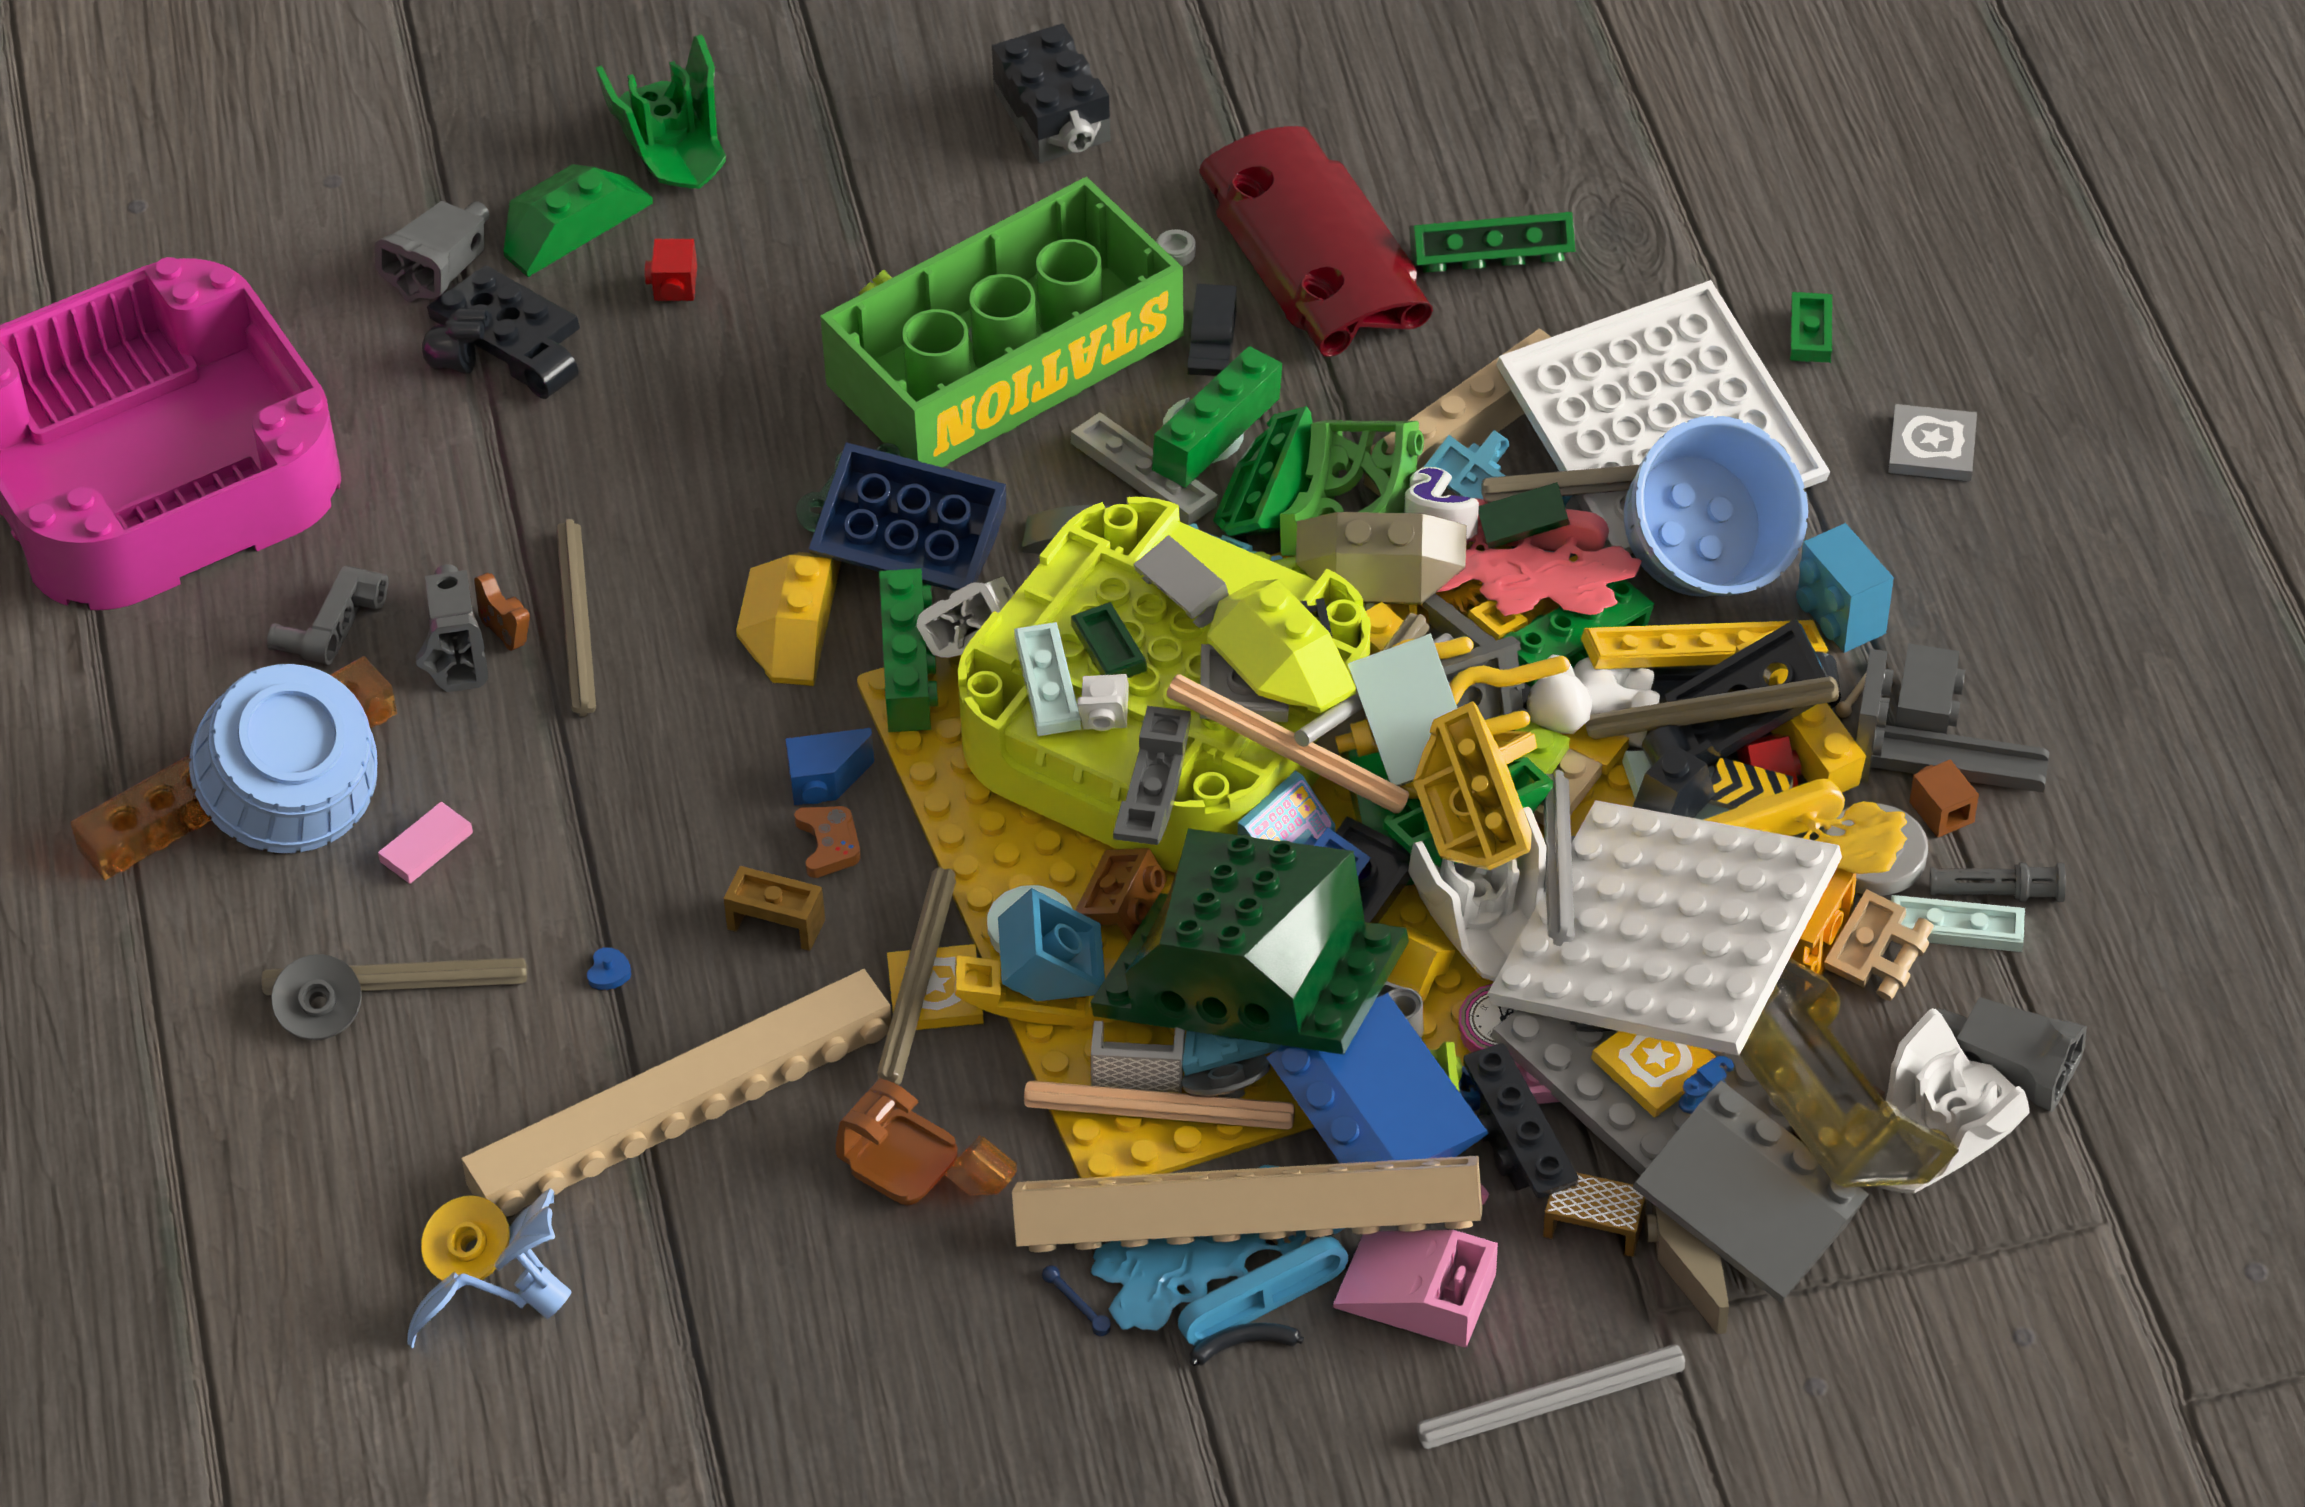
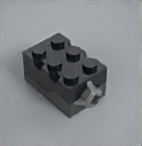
[992,23,1111,163]

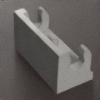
[1134,535,1229,628]

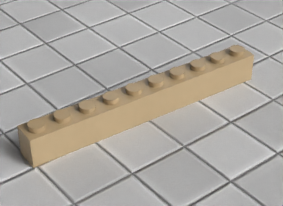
[461,969,892,1216]
[1012,1156,1482,1252]

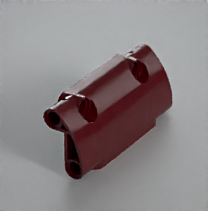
[1199,126,1433,357]

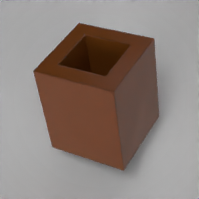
[1909,759,1979,838]

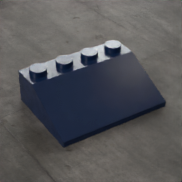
[809,442,1006,592]

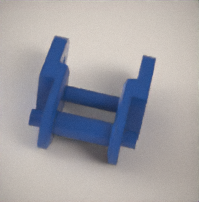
[1679,1056,1734,1114]

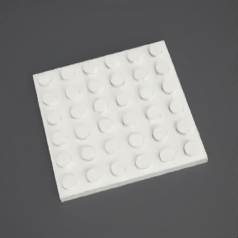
[1496,280,1830,554]
[1488,800,1842,1056]

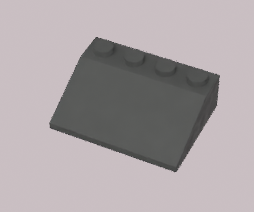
[1632,1080,1869,1303]

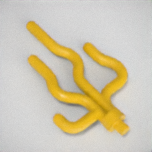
[1335,637,1570,799]

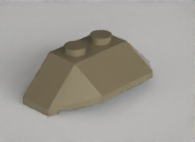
[1296,512,1467,605]

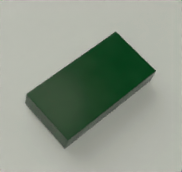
[1478,482,1570,549]
[1071,602,1147,678]

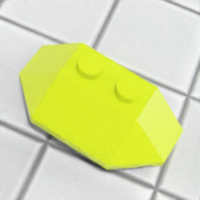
[1207,579,1356,714]

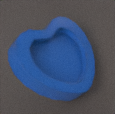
[587,947,631,990]

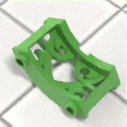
[1280,420,1424,556]

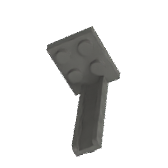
[1422,593,1528,720]
[1856,649,2049,793]

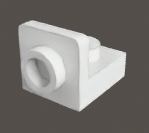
[1077,674,1129,731]

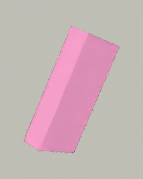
[378,802,473,884]

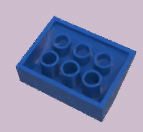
[1266,993,1489,1164]

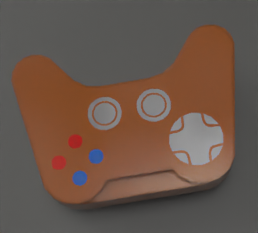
[474,573,530,651]
[794,806,861,878]

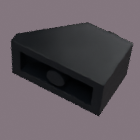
[1633,745,1715,818]

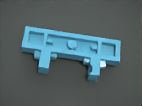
[1424,430,1573,552]

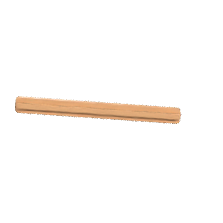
[1166,675,1409,814]
[1024,1081,1295,1130]

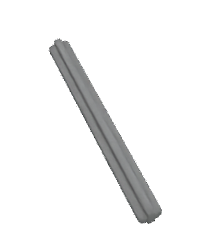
[1543,770,1575,946]
[1417,1344,1685,1449]

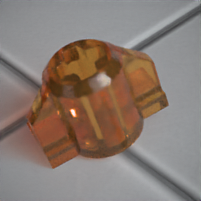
[945,1135,1017,1196]

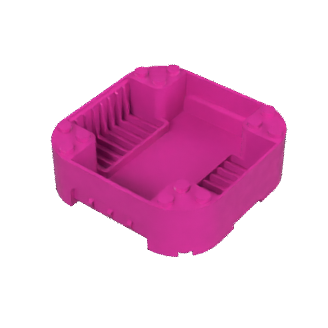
[0,257,341,610]

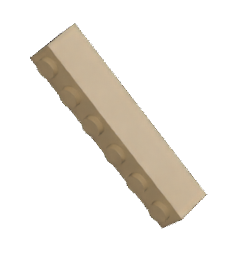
[1364,328,1551,496]

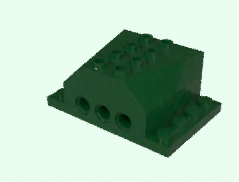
[1090,828,1409,1055]

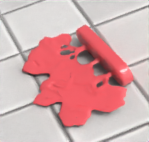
[1437,498,1642,616]

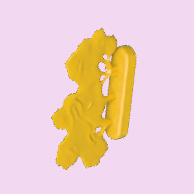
[1703,779,1907,874]

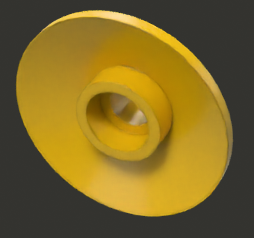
[421,1196,510,1281]

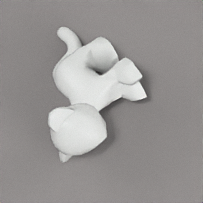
[1527,654,1660,748]

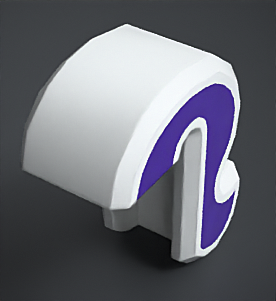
[1404,467,1479,541]

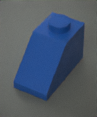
[785,728,874,805]

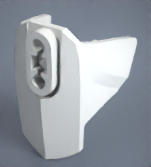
[1408,806,1547,981]
[1858,1008,2030,1194]

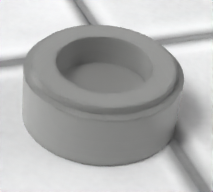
[1156,229,1195,266]

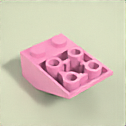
[1333,1230,1498,1348]

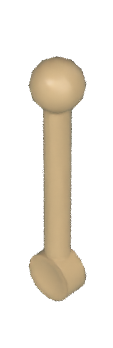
[1835,673,1866,718]

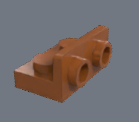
[1075,848,1167,941]

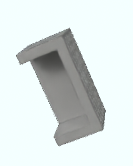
[1091,1021,1185,1093]

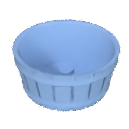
[1624,416,1808,597]
[189,664,378,853]

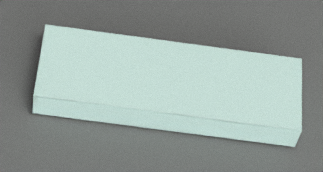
[1014,622,1081,736]
[1891,895,2025,952]

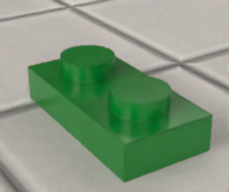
[1790,292,1832,363]

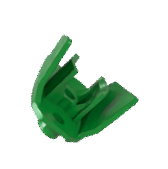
[595,34,726,189]

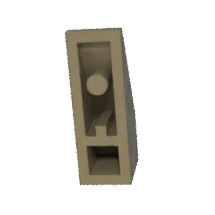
[1644,1204,1729,1334]

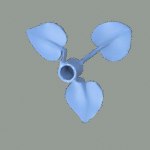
[407,1188,571,1348]

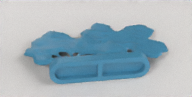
[1091,1165,1348,1346]

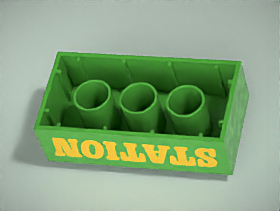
[820,177,1184,468]

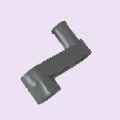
[267,565,389,665]

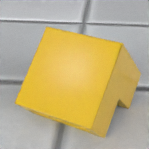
[1387,926,1456,1002]

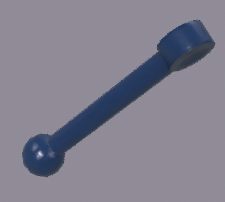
[1042,1265,1111,1336]

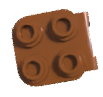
[835,1078,958,1205]

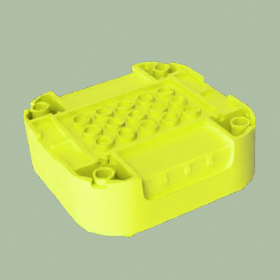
[958,497,1371,873]

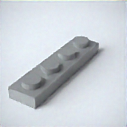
[1071,412,1218,525]

